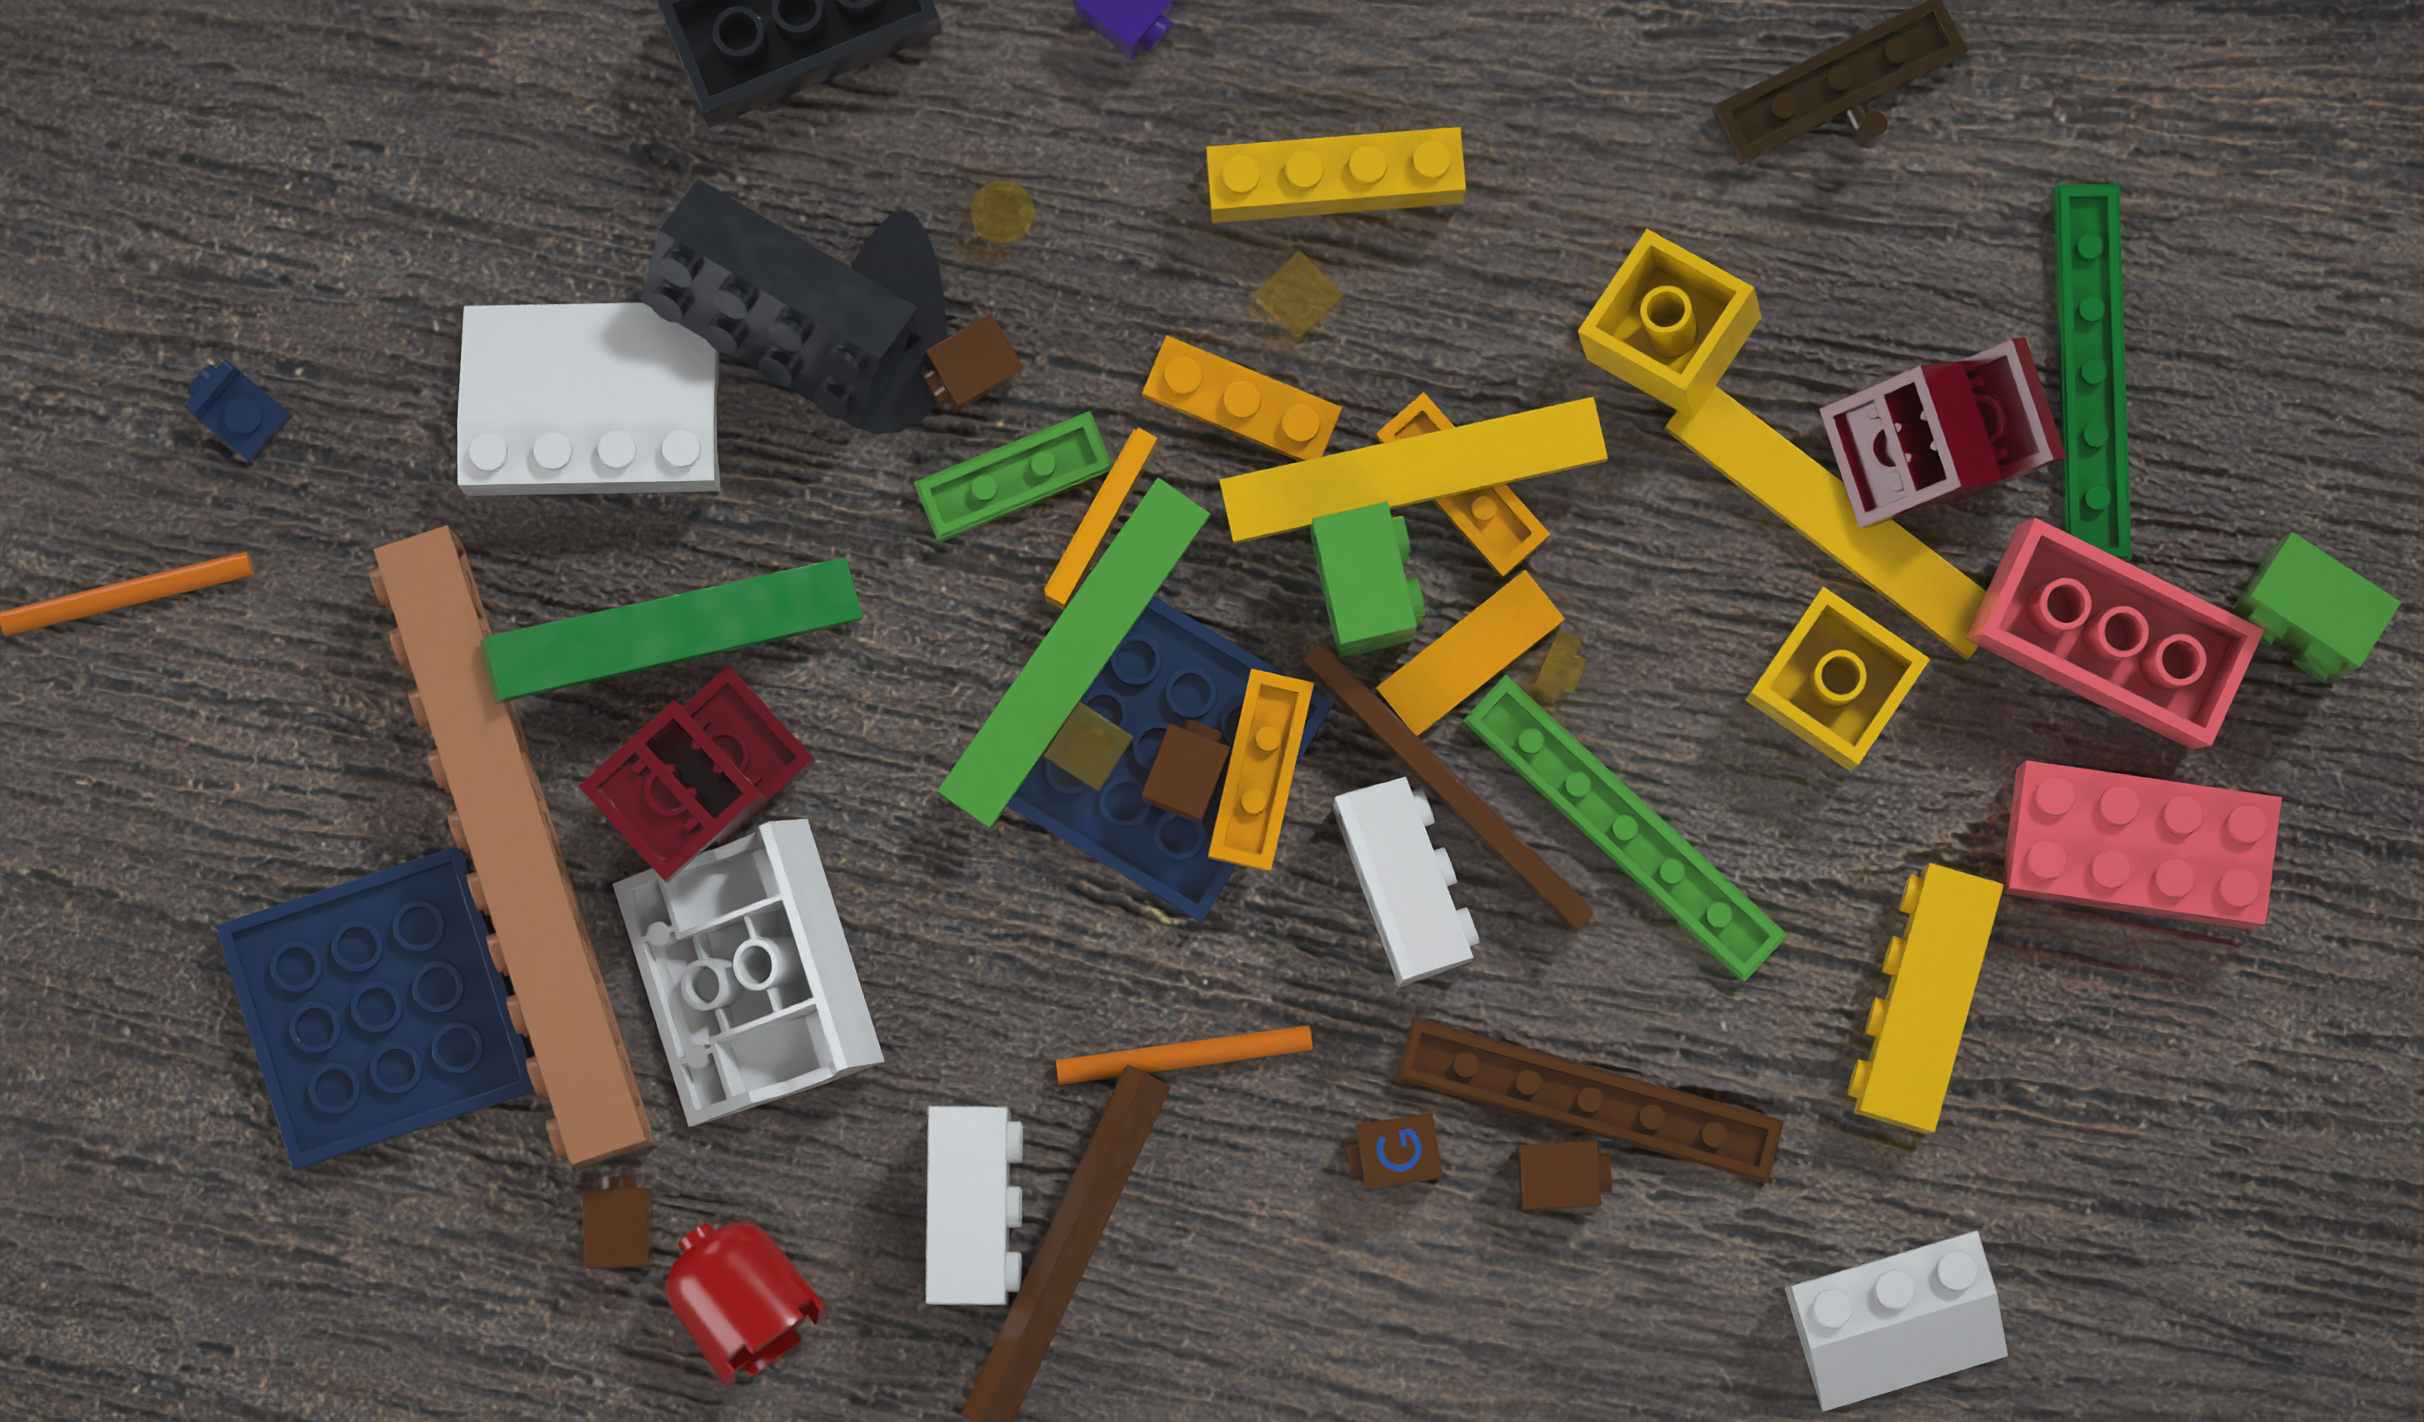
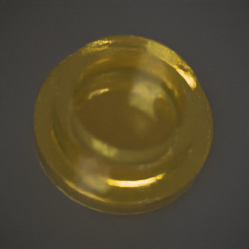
[971,180,1034,244]

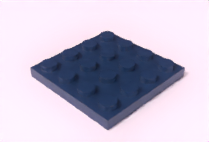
[1007,596,1334,924]
[215,846,535,1171]

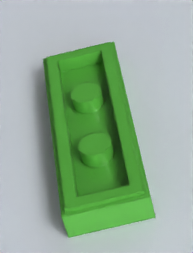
[914,411,1113,544]

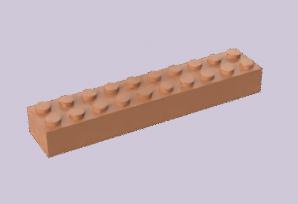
[369,525,657,1169]

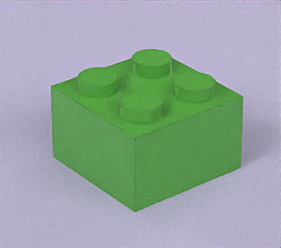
[1310,502,1426,659]
[2230,532,2402,681]

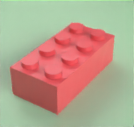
[1965,518,2264,750]
[2001,760,2282,930]

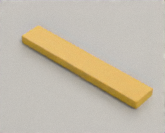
[1664,386,1987,660]
[1219,397,1608,544]

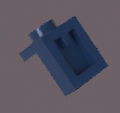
[185,359,293,464]

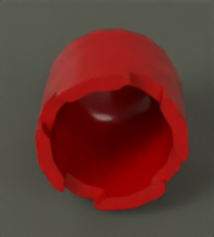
[665,1221,829,1387]

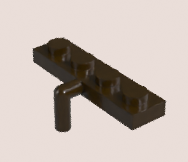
[1712,0,1968,166]

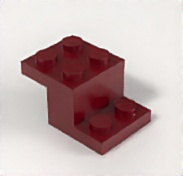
[1819,337,2066,529]
[578,665,816,884]

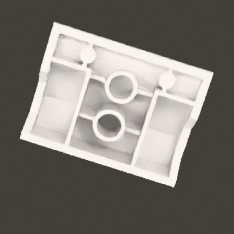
[457,303,720,496]
[613,819,885,1127]

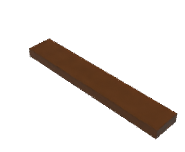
[1302,644,1594,934]
[1395,1017,1785,1183]
[961,1064,1171,1422]

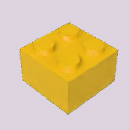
[1578,229,1762,419]
[1745,586,1930,772]

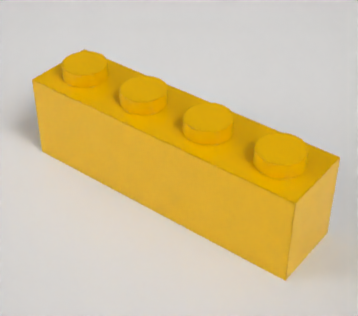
[1206,127,1466,223]
[1847,863,2004,1135]

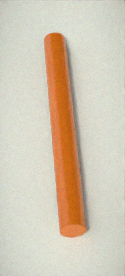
[0,551,254,636]
[1056,1025,1313,1085]

